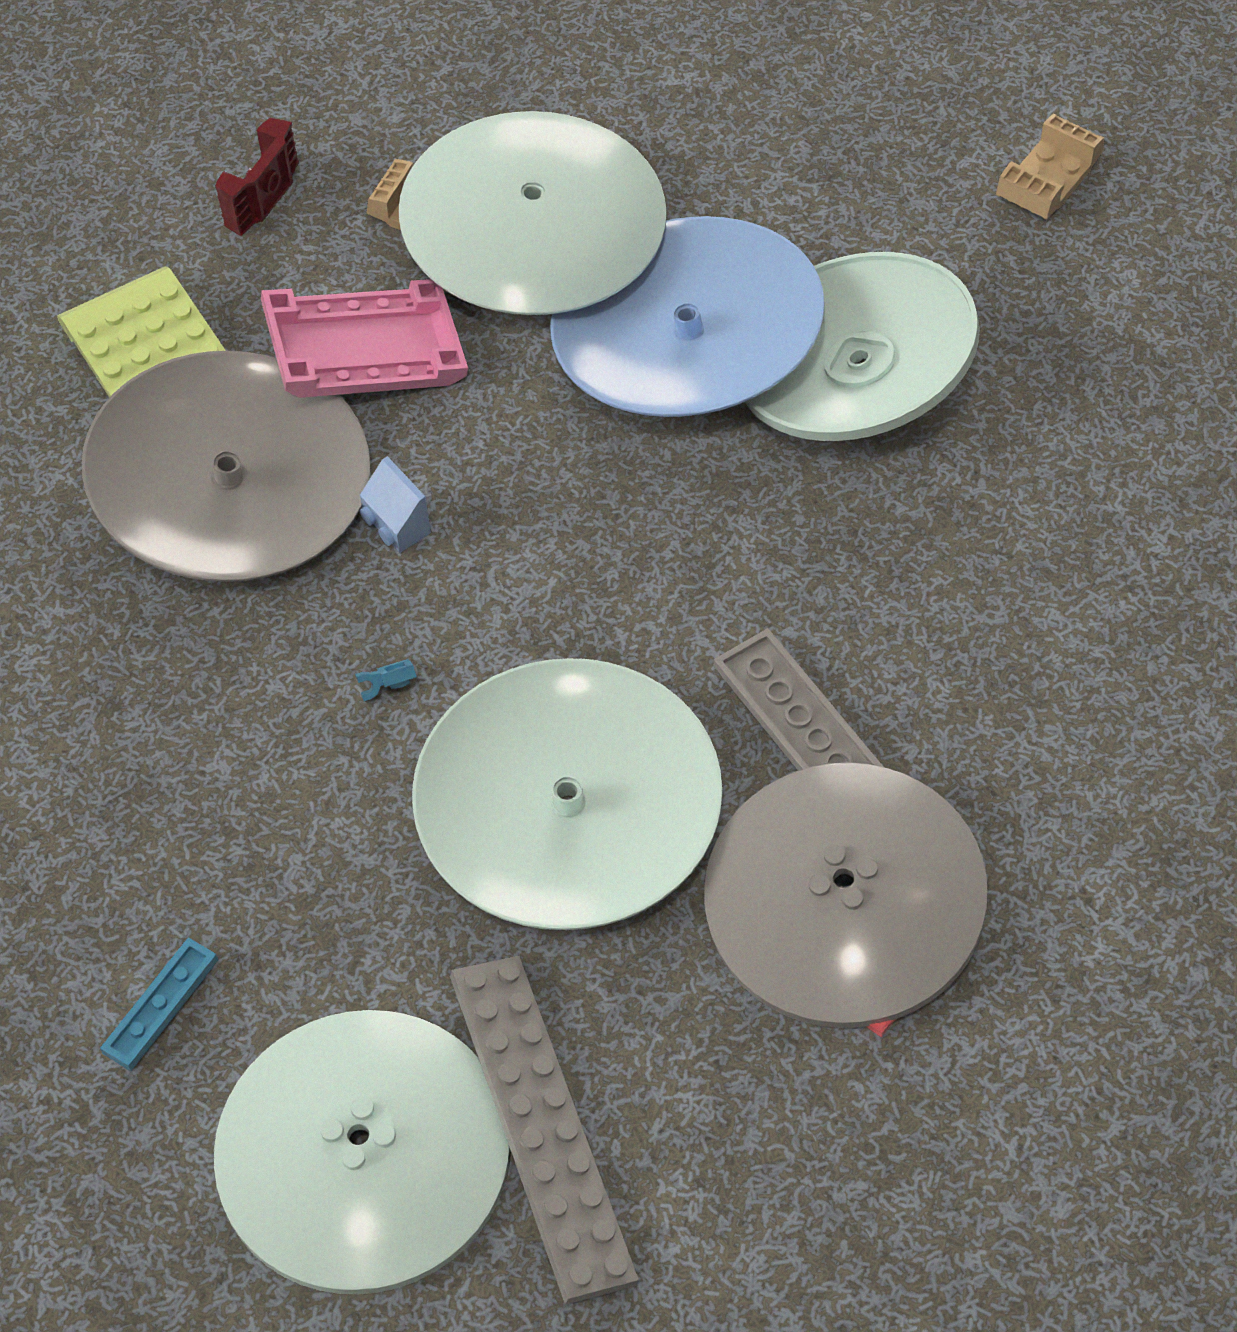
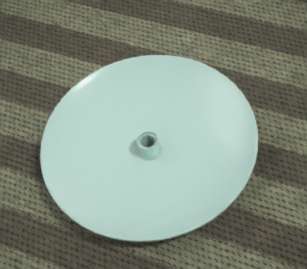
[399,111,666,315]
[412,658,722,930]

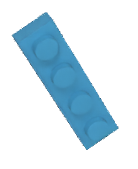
[100,937,218,1071]

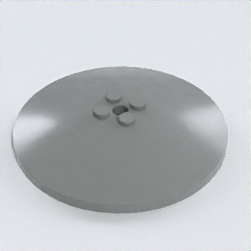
[704,763,988,1028]

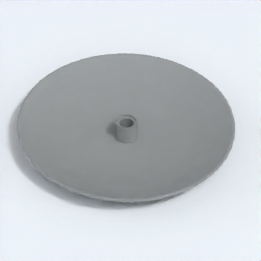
[82,351,370,582]

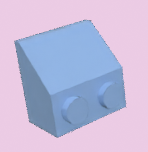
[360,456,431,553]

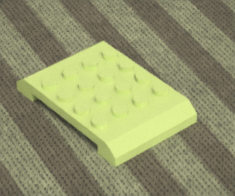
[57,266,226,398]

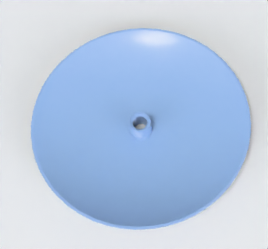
[550,216,825,417]

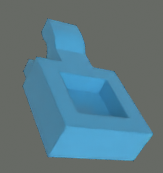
[355,659,417,701]

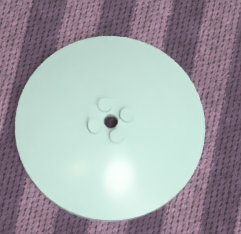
[745,252,980,441]
[214,1010,510,1294]

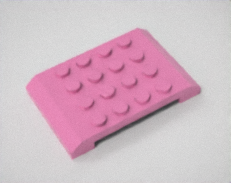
[261,279,468,398]

